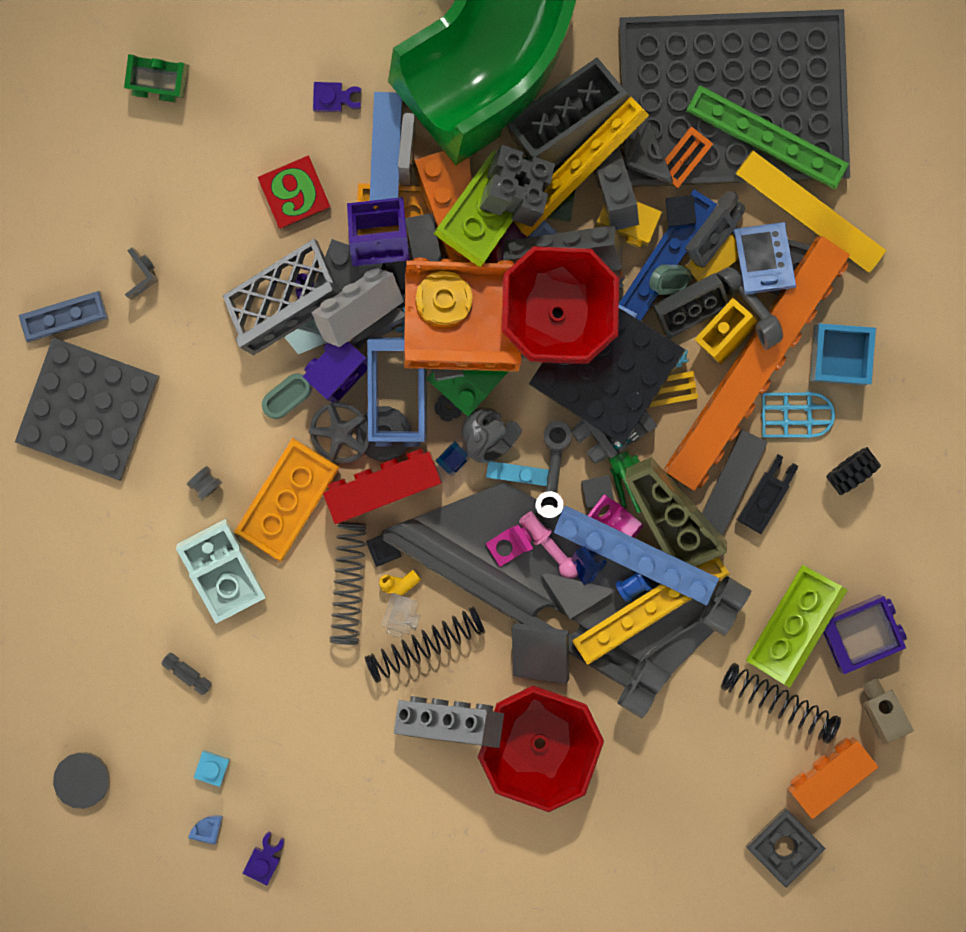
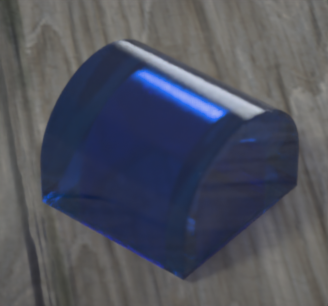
[435,441,470,476]

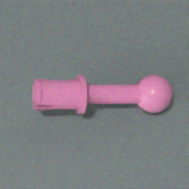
[519,511,581,579]

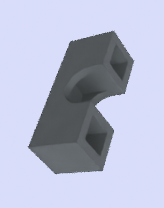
[593,146,639,230]

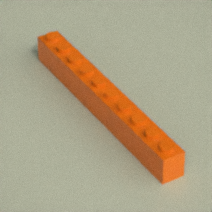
[663,236,850,491]

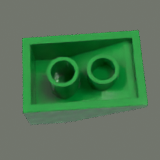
[426,370,509,416]

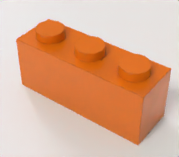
[787,737,879,819]

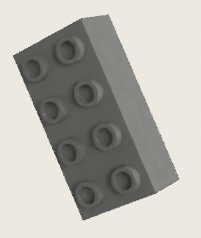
[507,57,629,166]

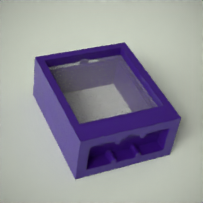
[823,595,907,674]

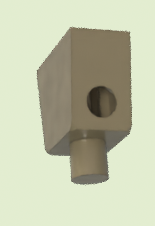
[862,678,914,744]

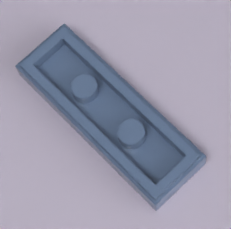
[18,291,108,342]

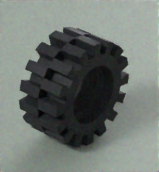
[826,447,881,495]

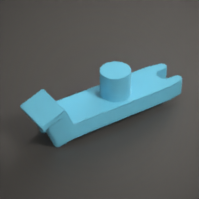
[486,461,548,486]

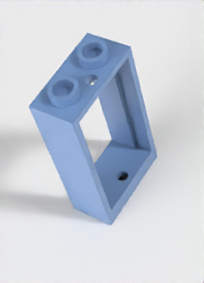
[367,337,427,447]

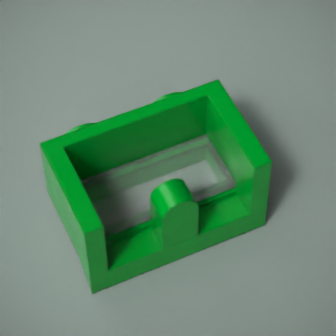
[124,54,189,102]

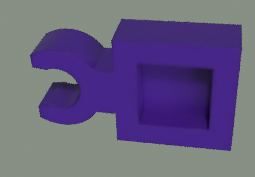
[313,82,362,112]
[242,831,285,885]

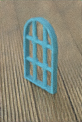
[761,391,835,439]

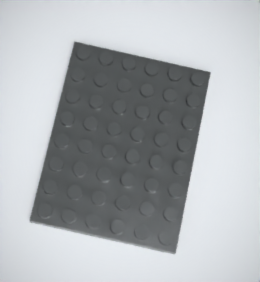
[619,9,850,187]

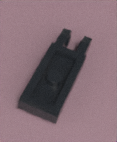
[736,454,798,534]

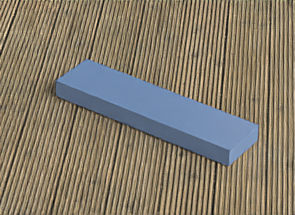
[370,92,402,201]

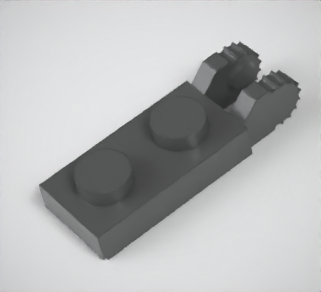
[685,191,745,268]

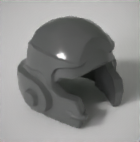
[462,407,522,463]

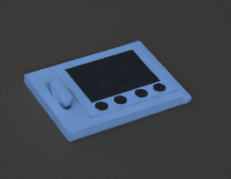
[733,222,796,295]

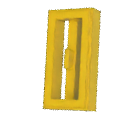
[649,371,698,408]

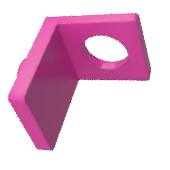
[587,494,644,538]
[485,525,533,567]

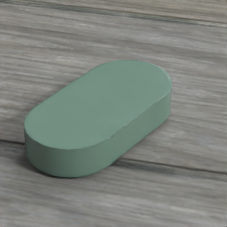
[649,265,692,295]
[262,373,312,419]

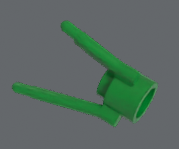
[609,451,642,513]

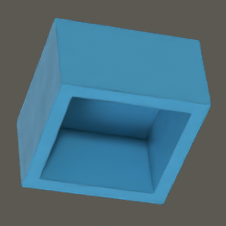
[810,323,876,386]

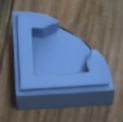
[188,815,223,845]

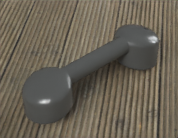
[716,267,783,350]
[535,421,572,520]

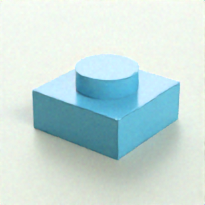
[194,750,230,787]

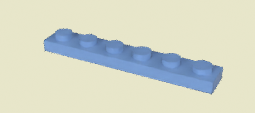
[554,506,719,605]

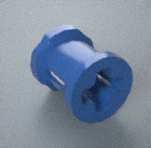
[615,572,653,604]

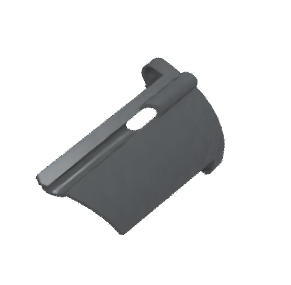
[383,482,752,719]

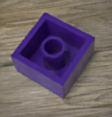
[302,341,368,403]

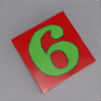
[257,155,331,229]

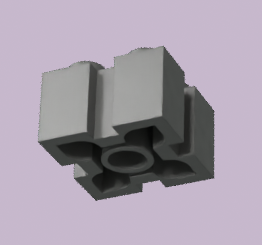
[479,145,555,227]

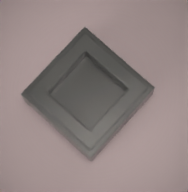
[582,475,614,508]

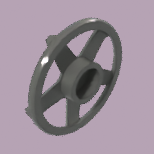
[309,402,370,464]

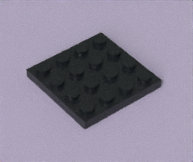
[529,308,686,446]

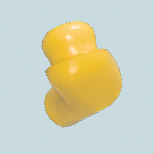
[379,570,422,596]

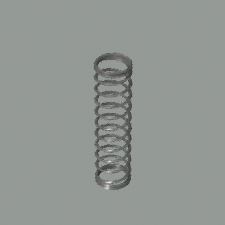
[329,522,367,645]

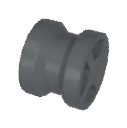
[187,466,223,501]

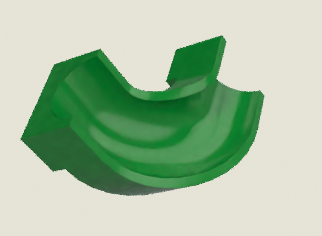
[388,0,576,166]

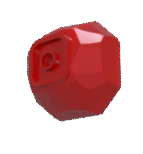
[501,247,619,364]
[478,685,604,812]

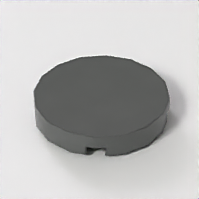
[356,406,411,461]
[53,752,110,809]

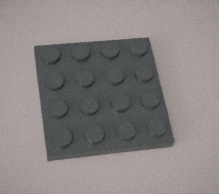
[15,337,159,481]

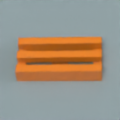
[665,126,713,189]

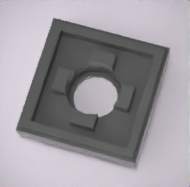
[746,807,826,888]

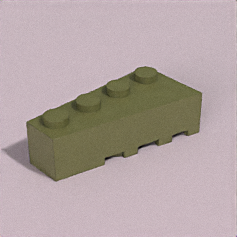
[625,457,727,567]

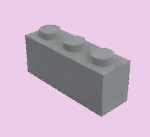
[311,268,404,347]

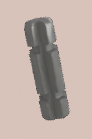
[161,653,212,695]

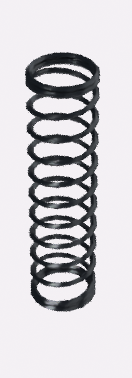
[365,606,485,684]
[721,663,841,744]

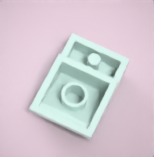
[176,518,266,624]

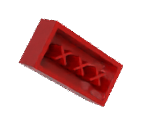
[323,448,443,524]

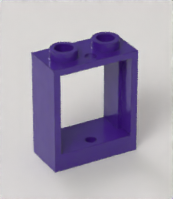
[347,197,410,266]

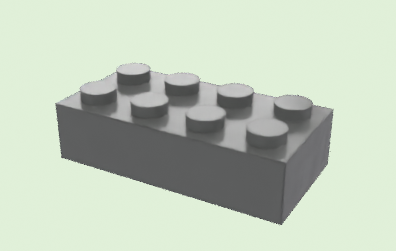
[653,273,729,339]

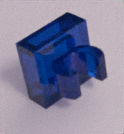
[571,546,607,585]

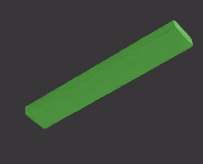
[686,85,849,190]

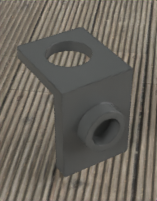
[125,247,158,300]

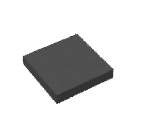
[512,623,569,684]

